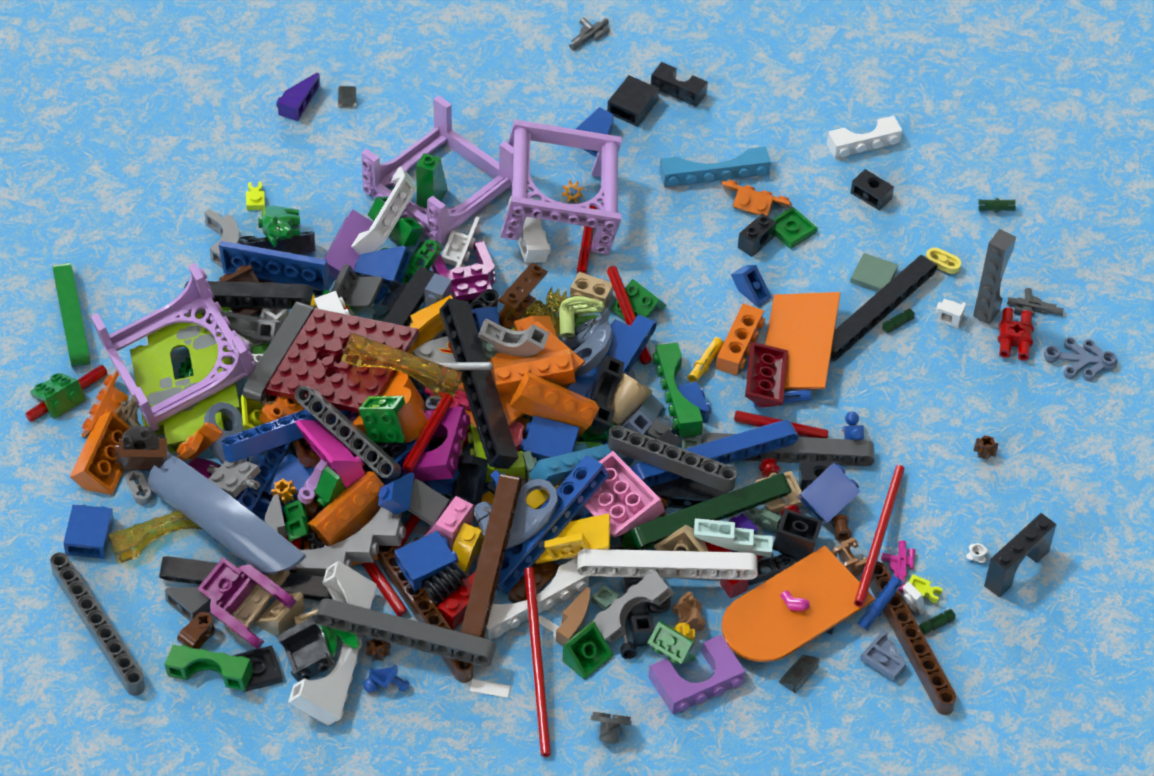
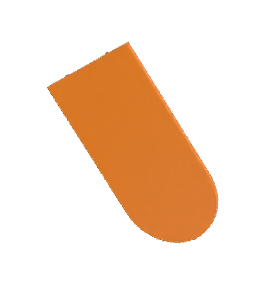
[722,546,875,662]

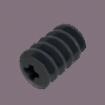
[422,562,467,604]

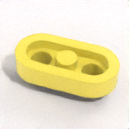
[926,248,961,274]

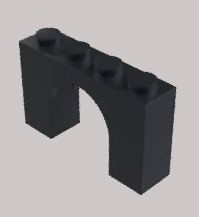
[984,513,1057,598]

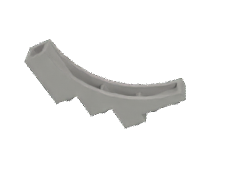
[296,507,406,577]

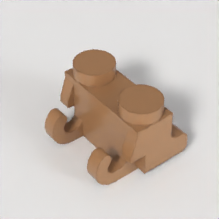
[831,538,867,577]
[672,592,706,632]

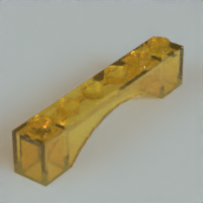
[341,332,462,397]
[109,511,202,564]

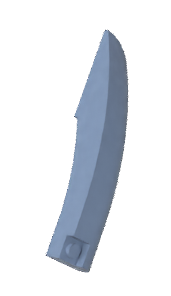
[148,455,307,575]

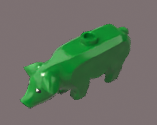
[258,206,300,247]

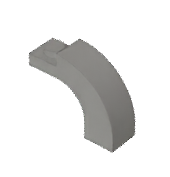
[204,209,239,269]
[478,318,549,357]

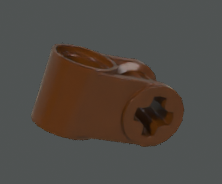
[177,612,215,649]

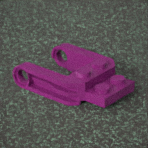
[431,241,496,301]
[197,557,297,649]

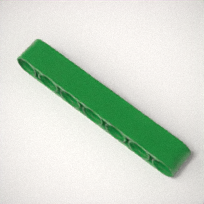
[52,262,91,367]

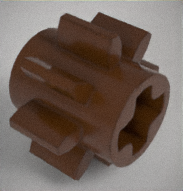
[973,435,999,460]
[366,638,391,661]

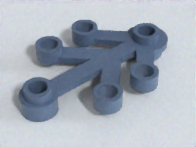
[1044,337,1118,381]

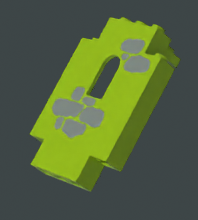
[130,312,242,454]

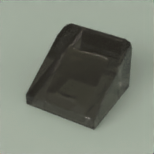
[338,86,357,108]

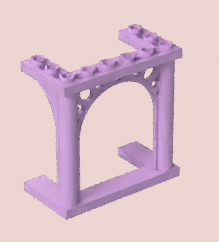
[361,95,514,246]
[500,119,622,255]
[90,263,256,431]

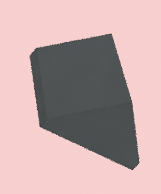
[408,478,449,526]

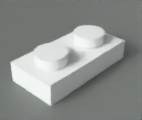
[903,582,926,616]

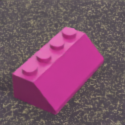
[295,420,366,488]

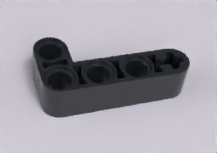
[239,231,316,254]

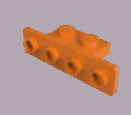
[721,180,792,216]
[81,371,129,437]
[176,422,223,462]

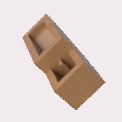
[556,587,590,646]

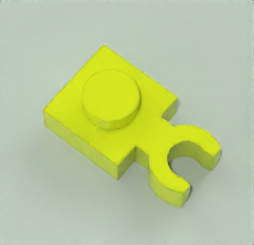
[246,182,265,210]
[909,574,943,604]

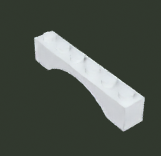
[485,559,589,640]

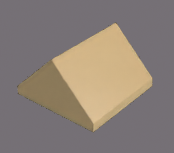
[654,525,708,552]
[254,592,304,637]

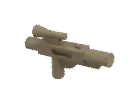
[116,395,141,427]

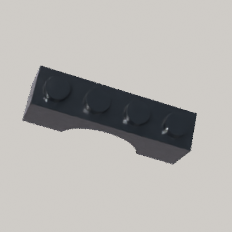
[586,355,625,436]
[621,577,654,647]

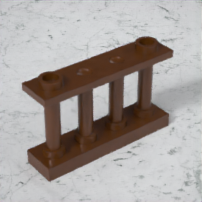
[498,262,548,330]

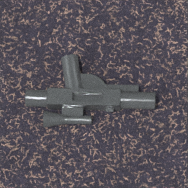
[569,18,610,50]
[1007,288,1064,316]

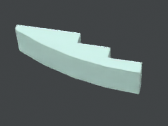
[694,518,773,557]

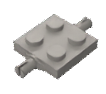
[207,460,261,497]

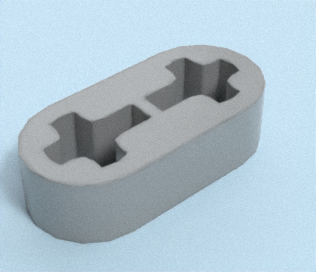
[126,471,152,505]

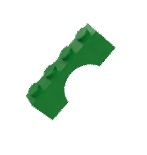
[164,645,253,691]

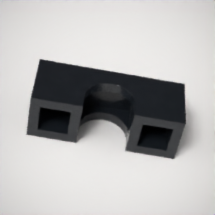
[651,62,708,107]

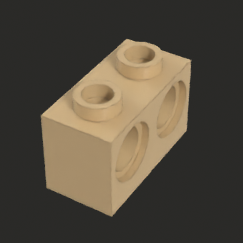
[570,272,613,311]

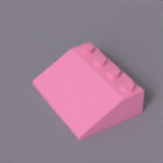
[584,451,665,538]

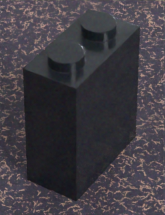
[607,75,660,127]

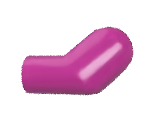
[780,590,810,611]

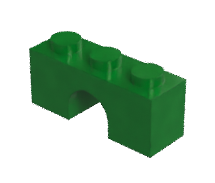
[368,196,424,247]

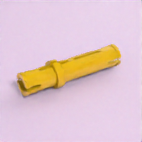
[687,337,724,383]

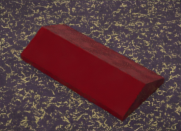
[745,342,788,407]

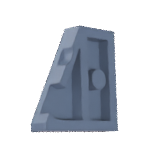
[860,630,906,681]

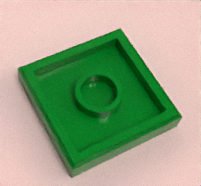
[773,207,818,249]

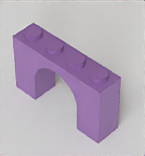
[648,635,746,714]

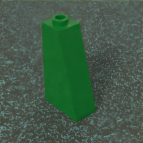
[416,153,448,208]

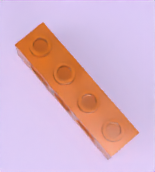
[716,303,765,376]

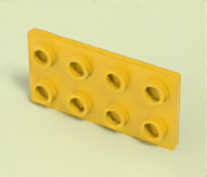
[535,513,611,564]

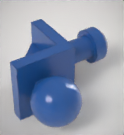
[842,411,864,441]
[363,664,409,693]

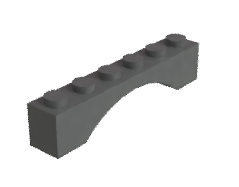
[973,229,1016,325]
[185,309,284,341]

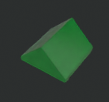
[562,622,613,679]

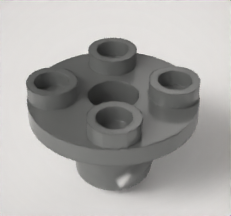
[121,426,159,450]
[590,712,632,744]

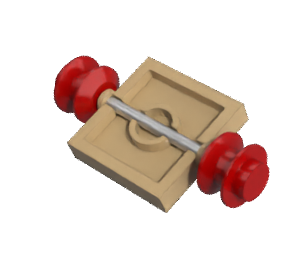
[755,458,804,516]

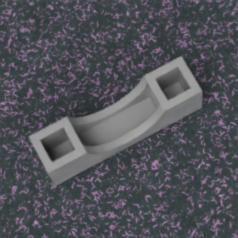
[592,570,674,645]

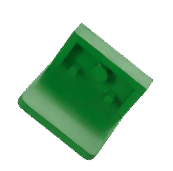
[30,373,87,419]

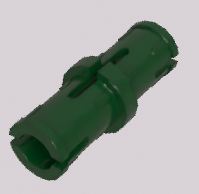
[978,198,1016,212]

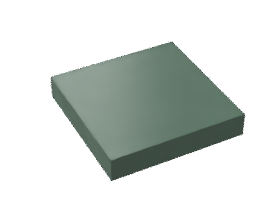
[850,253,898,292]

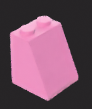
[422,497,473,551]

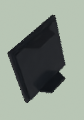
[372,281,409,320]

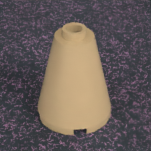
[610,373,653,426]

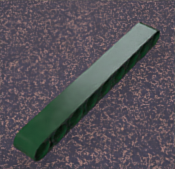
[630,473,792,550]

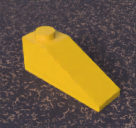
[444,523,484,588]

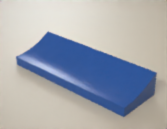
[219,241,334,292]

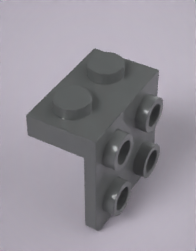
[331,265,383,308]

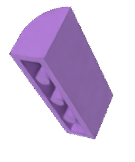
[324,209,373,280]

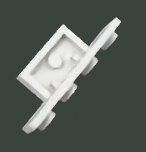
[442,217,481,267]

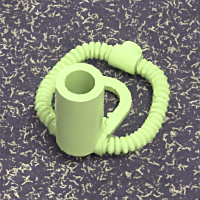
[559,296,604,338]

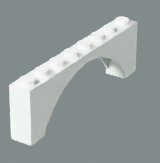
[288,561,377,726]

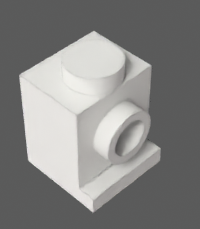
[935,299,966,328]

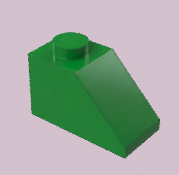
[314,466,346,509]

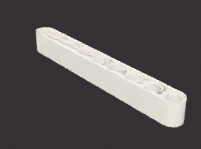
[577,549,758,580]

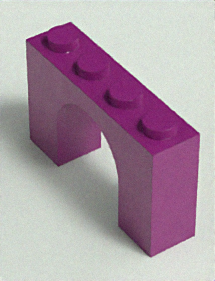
[403,407,471,481]

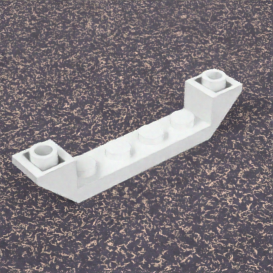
[351,167,416,256]

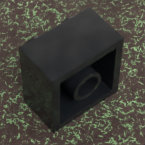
[772,509,823,560]

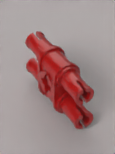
[998,307,1034,361]

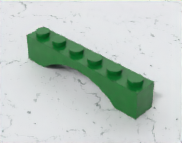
[652,342,703,438]

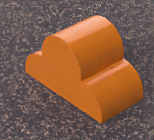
[353,370,429,443]

